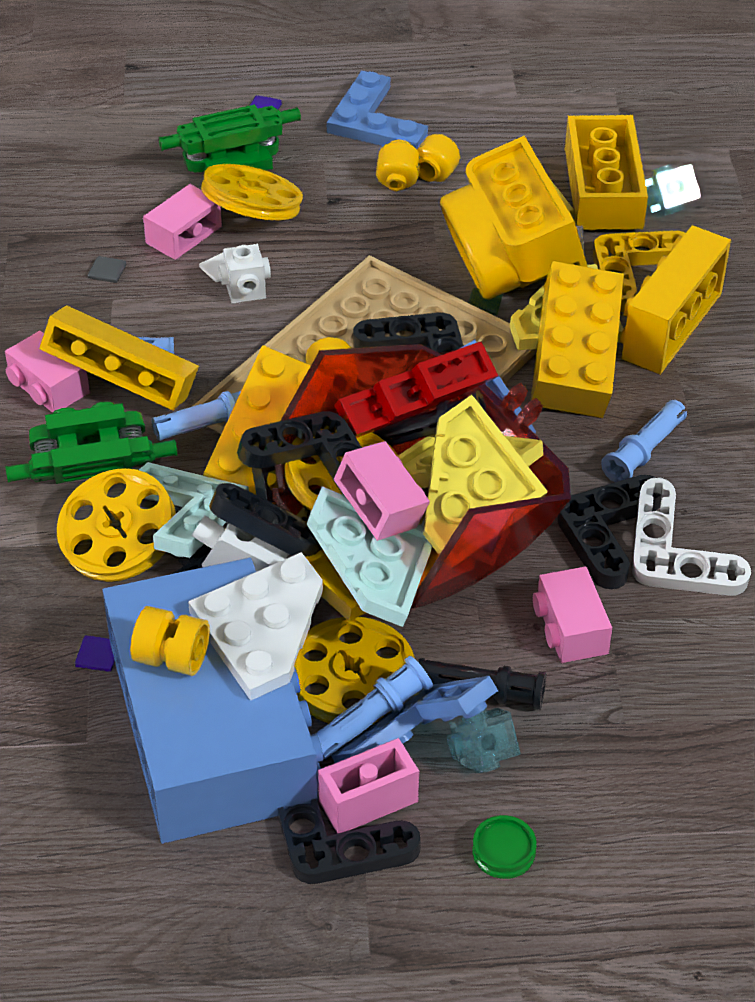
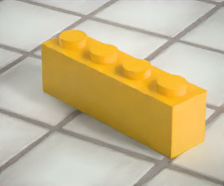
[39,305,199,411]

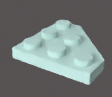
[307,487,432,627]

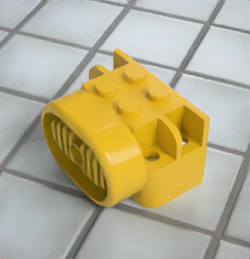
[440,135,588,300]

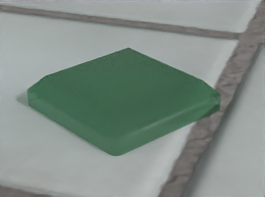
[468,288,503,315]

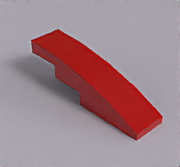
[334,341,499,438]

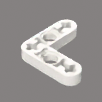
[632,478,751,596]

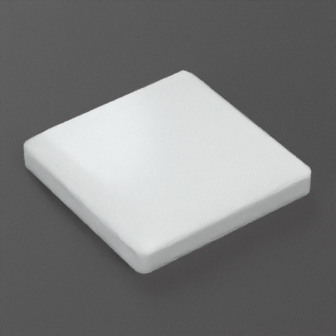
[199,253,224,282]

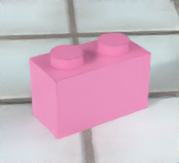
[143,184,222,260]
[5,331,90,413]
[334,441,430,541]
[533,566,612,663]
[318,738,419,834]

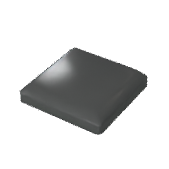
[87,256,127,283]

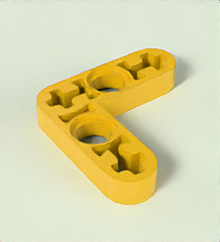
[593,231,685,312]

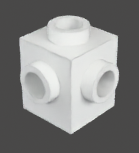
[218,244,271,304]

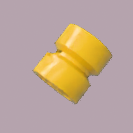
[130,606,210,676]

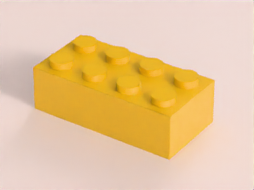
[565,115,648,231]
[620,225,731,375]
[530,261,624,418]

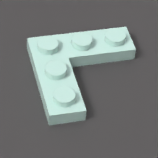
[139,462,249,558]

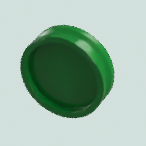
[472,815,537,879]

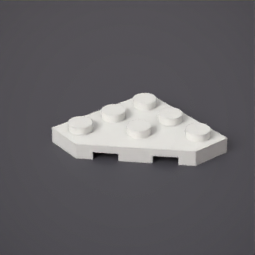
[188,552,323,701]

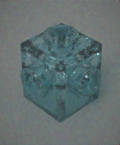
[645,164,701,216]
[447,708,521,773]

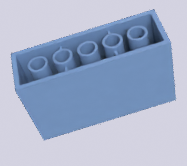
[102,557,323,844]

